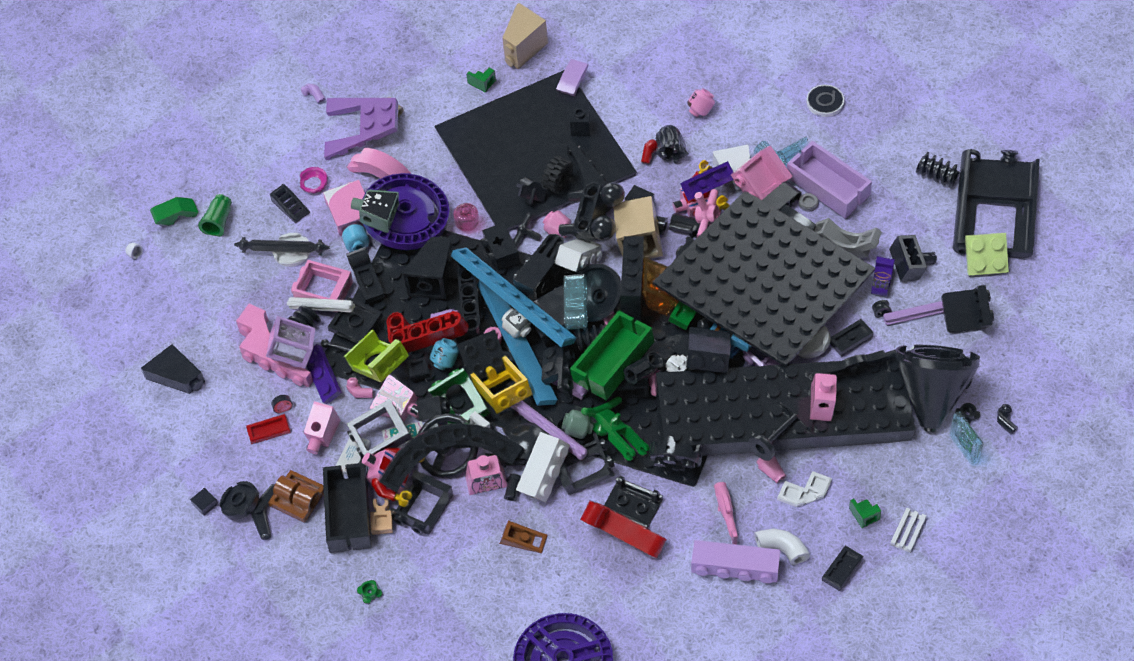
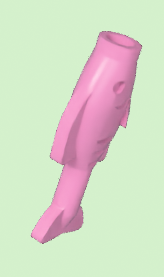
[714,482,738,545]

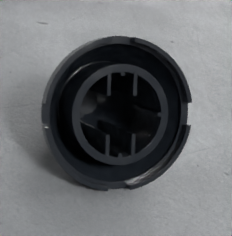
[895,344,980,432]

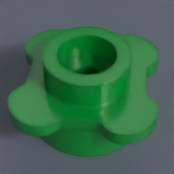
[357,580,382,604]

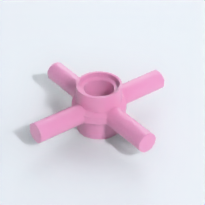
[695,189,720,238]

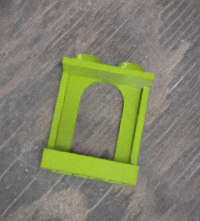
[344,330,409,382]

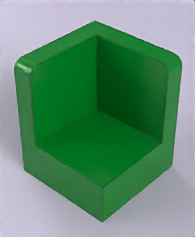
[466,67,496,93]
[849,498,881,528]

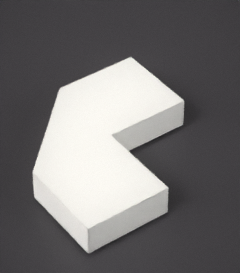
[777,471,832,507]

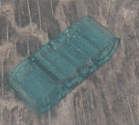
[564,274,587,330]

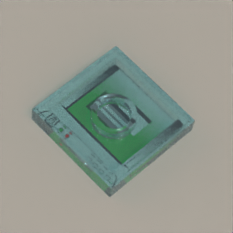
[949,411,984,466]

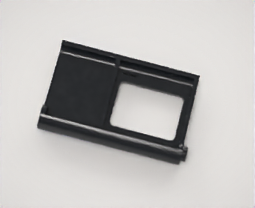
[953,149,1040,258]

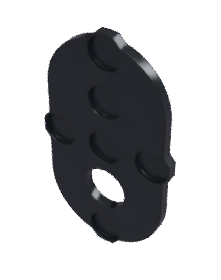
[498,398,595,445]

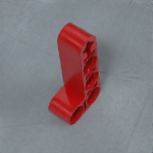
[387,311,468,353]
[580,500,667,558]

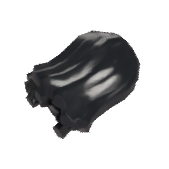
[655,125,689,163]

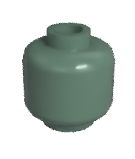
[562,410,594,439]

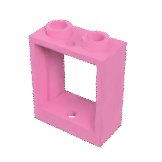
[291,260,353,312]

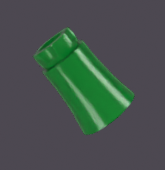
[198,194,232,237]

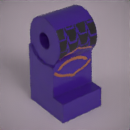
[871,256,895,297]

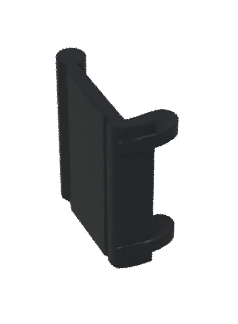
[604,476,663,528]

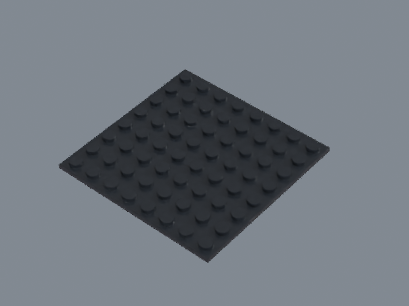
[434,70,637,231]
[653,191,876,367]

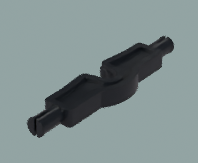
[809,349,896,381]

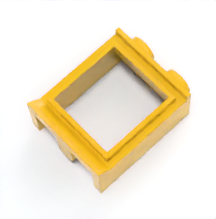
[470,356,532,414]

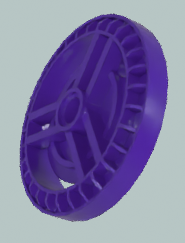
[362,173,449,250]
[513,613,613,661]

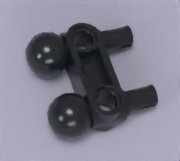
[558,182,625,242]

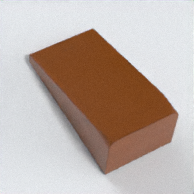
[499,520,547,554]

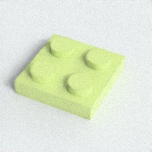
[965,232,1009,275]

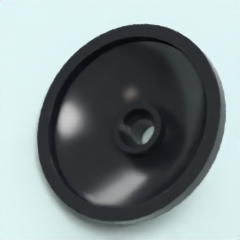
[569,264,621,323]

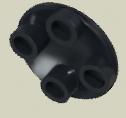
[509,422,549,461]

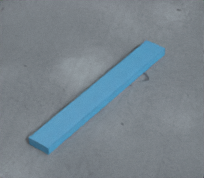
[451,247,576,347]
[477,280,557,406]

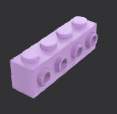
[691,540,780,583]

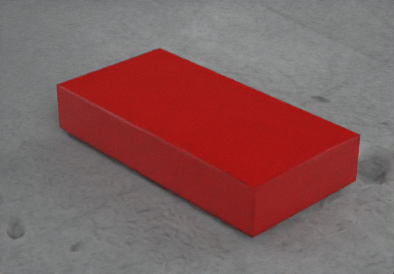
[246,414,291,445]

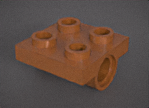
[268,470,324,523]

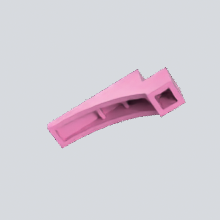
[236,303,313,387]

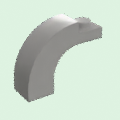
[813,218,882,258]

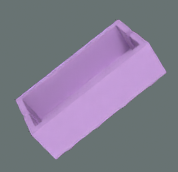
[787,140,872,219]

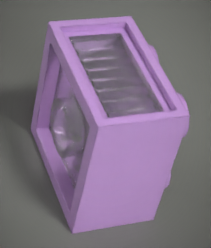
[266,316,315,369]

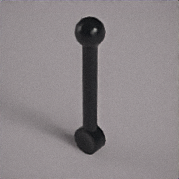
[321,339,352,352]

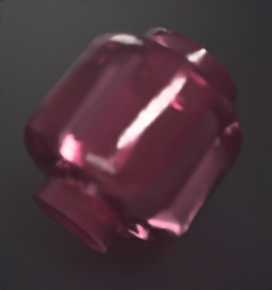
[453,203,479,232]

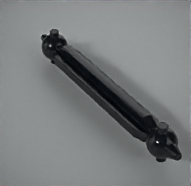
[234,237,330,255]

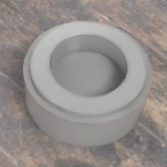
[799,193,818,212]

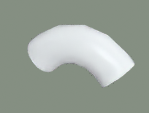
[754,528,810,565]

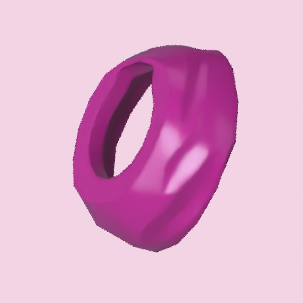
[300,167,328,194]

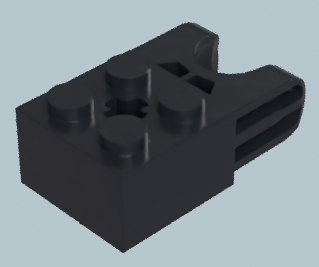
[513,234,565,302]

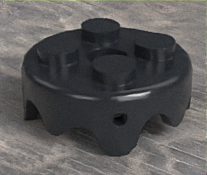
[649,436,703,472]

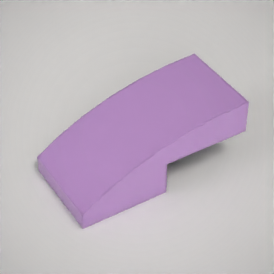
[557,59,589,96]

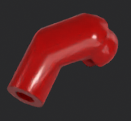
[641,139,658,164]

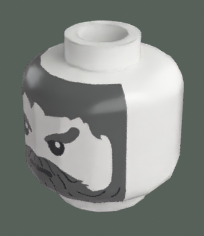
[501,309,531,338]

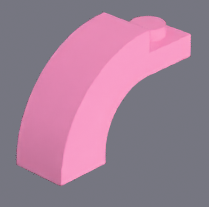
[347,148,411,179]

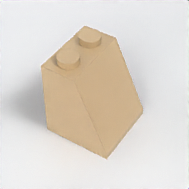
[502,3,548,69]
[613,196,663,260]

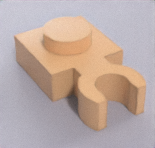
[370,499,393,535]

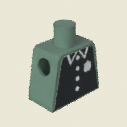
[351,190,399,233]

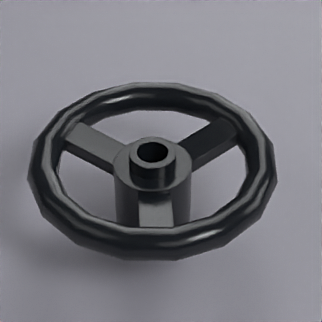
[417,413,479,479]

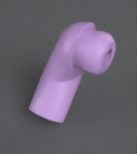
[301,83,325,103]

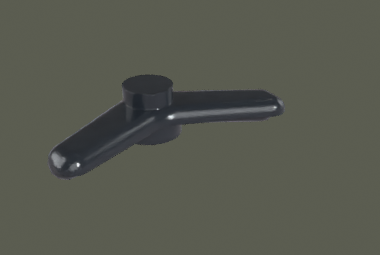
[250,484,275,540]

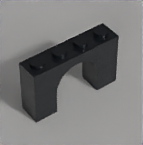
[620,236,645,322]

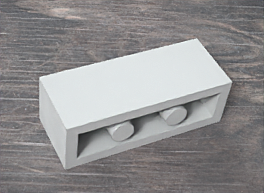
[555,239,602,272]
[516,432,570,503]

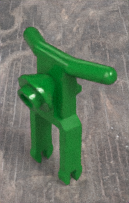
[581,396,649,460]

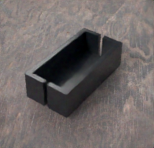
[322,463,372,553]

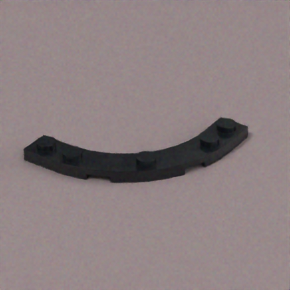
[378,423,523,493]

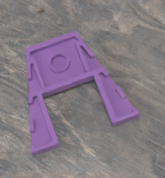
[324,98,398,160]

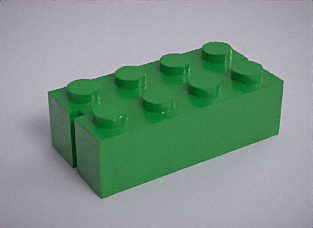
[570,311,655,400]

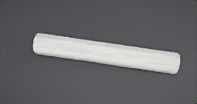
[287,297,355,312]

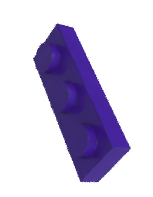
[680,161,734,201]
[306,344,342,404]

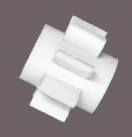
[665,354,691,372]

